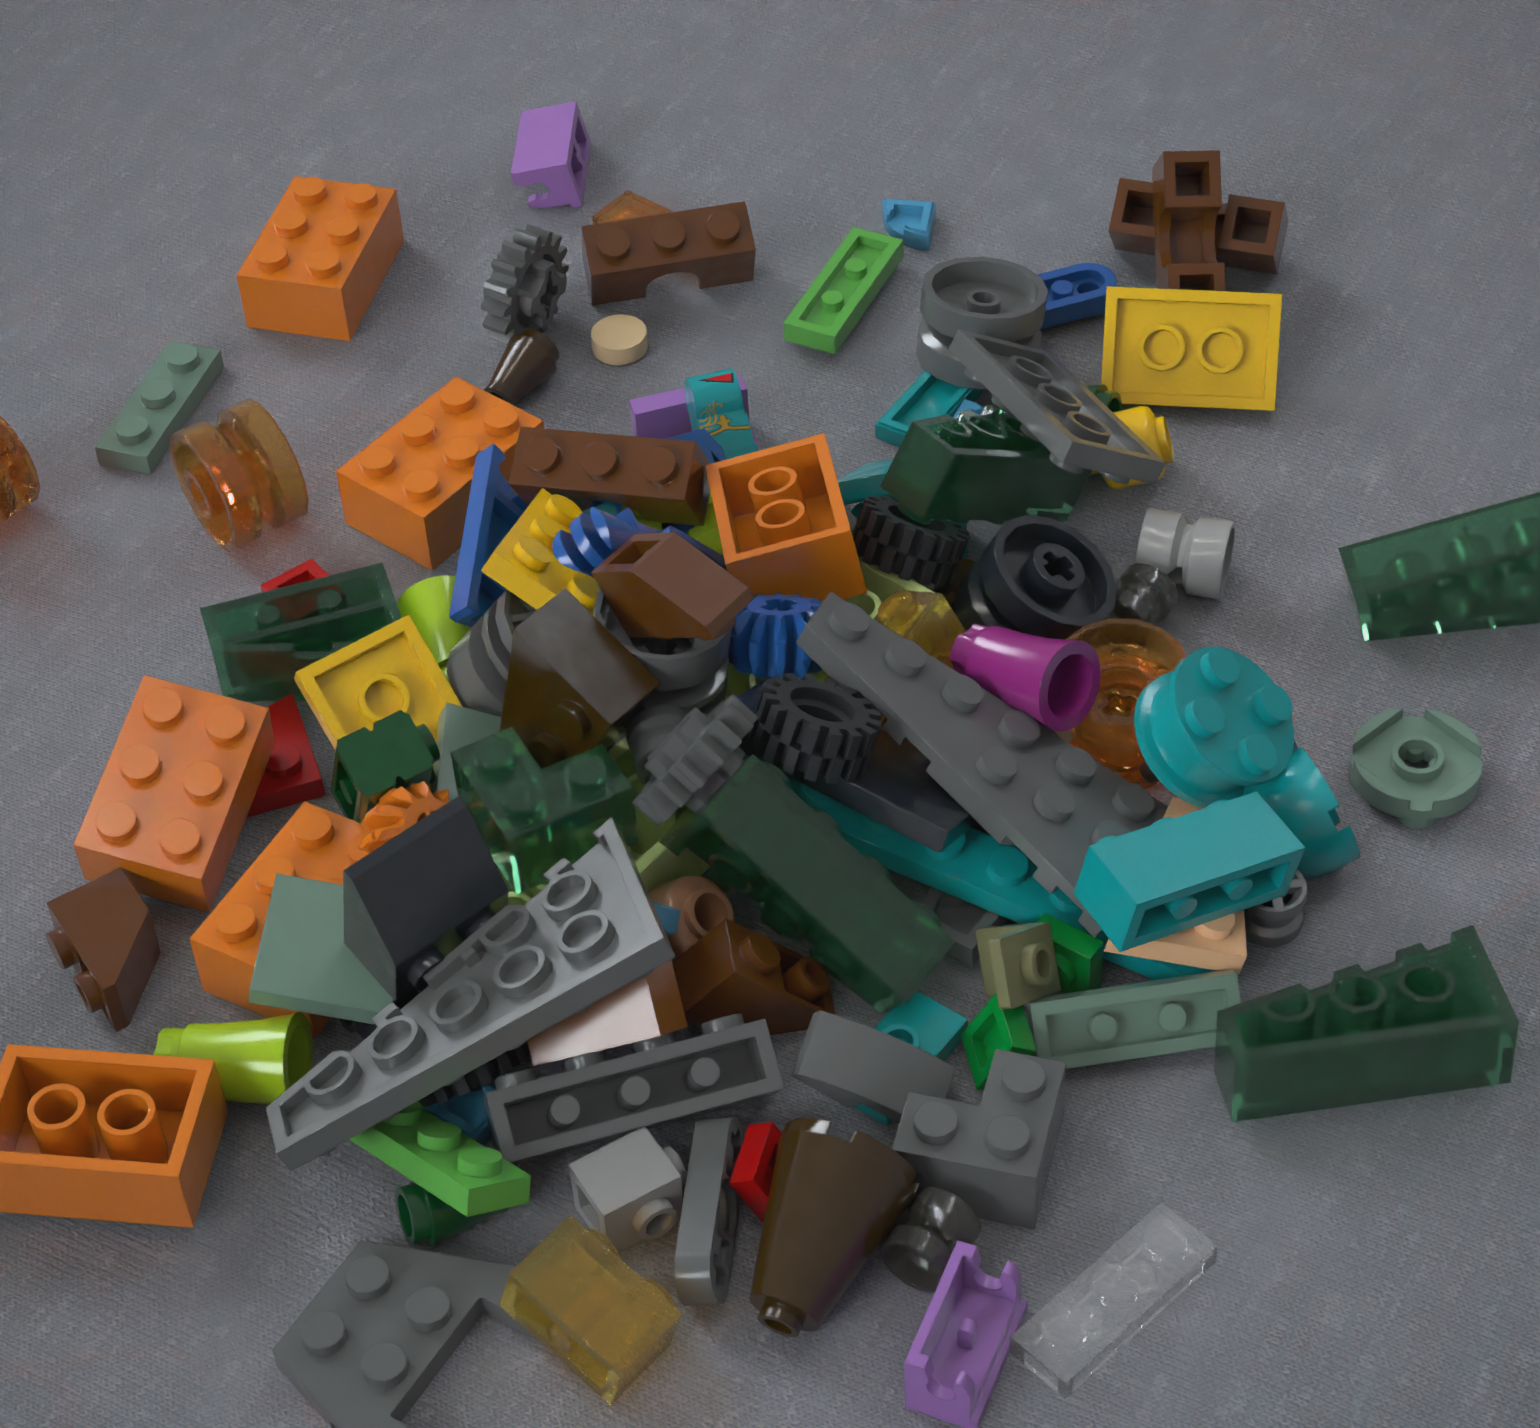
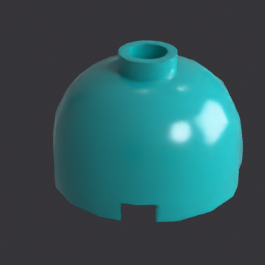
[1243,741,1360,878]

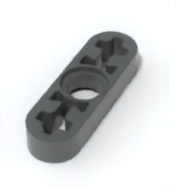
[674,1116,745,1306]

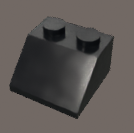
[343,796,509,1001]

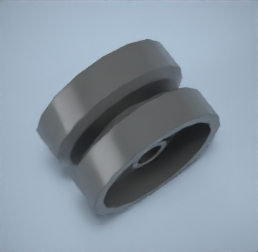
[916,257,1048,389]

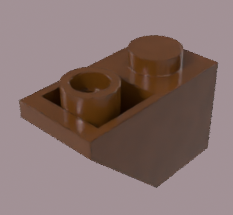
[591,532,754,641]
[46,868,161,1032]
[672,918,835,1035]

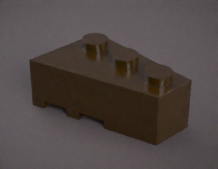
[493,588,661,815]

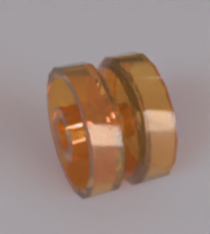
[170,398,309,552]

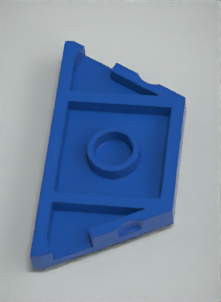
[449,444,528,627]

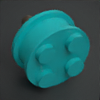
[1134,647,1294,808]

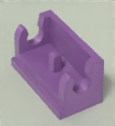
[511,101,591,208]
[904,1240,1028,1428]

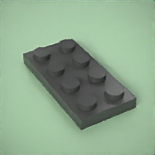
[948,329,1166,484]

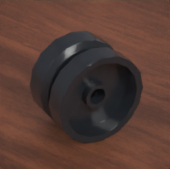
[953,515,1117,642]

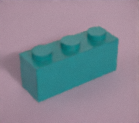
[1073,791,1305,952]

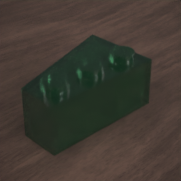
[200,562,402,702]

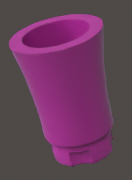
[949,624,1101,732]

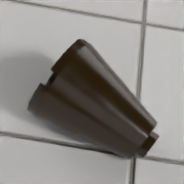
[749,1118,919,1337]

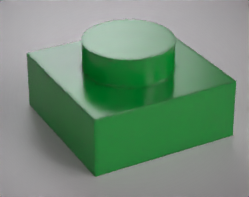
[1037,913,1104,993]
[961,993,1037,1091]

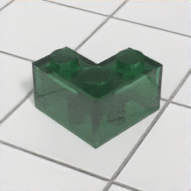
[450,727,639,894]

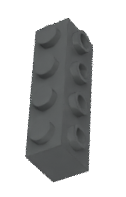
[482,1013,784,1165]

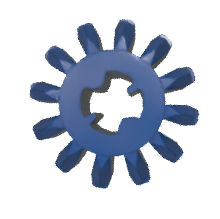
[728,592,823,679]

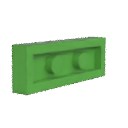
[783,227,904,354]
[349,1101,531,1217]

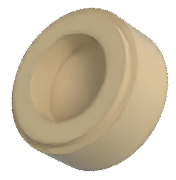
[591,314,648,366]

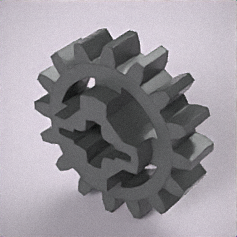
[481,224,569,344]
[632,694,758,826]

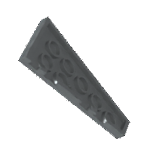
[796,592,1168,938]
[266,817,676,1171]

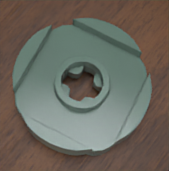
[1348,708,1483,829]

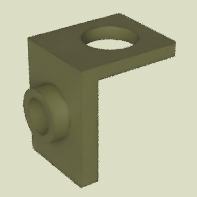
[975,922,1061,1009]

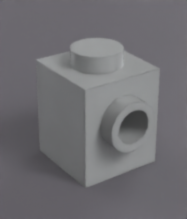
[568,1126,687,1258]

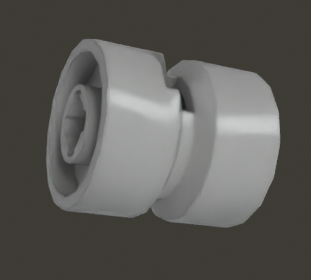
[1134,508,1235,600]

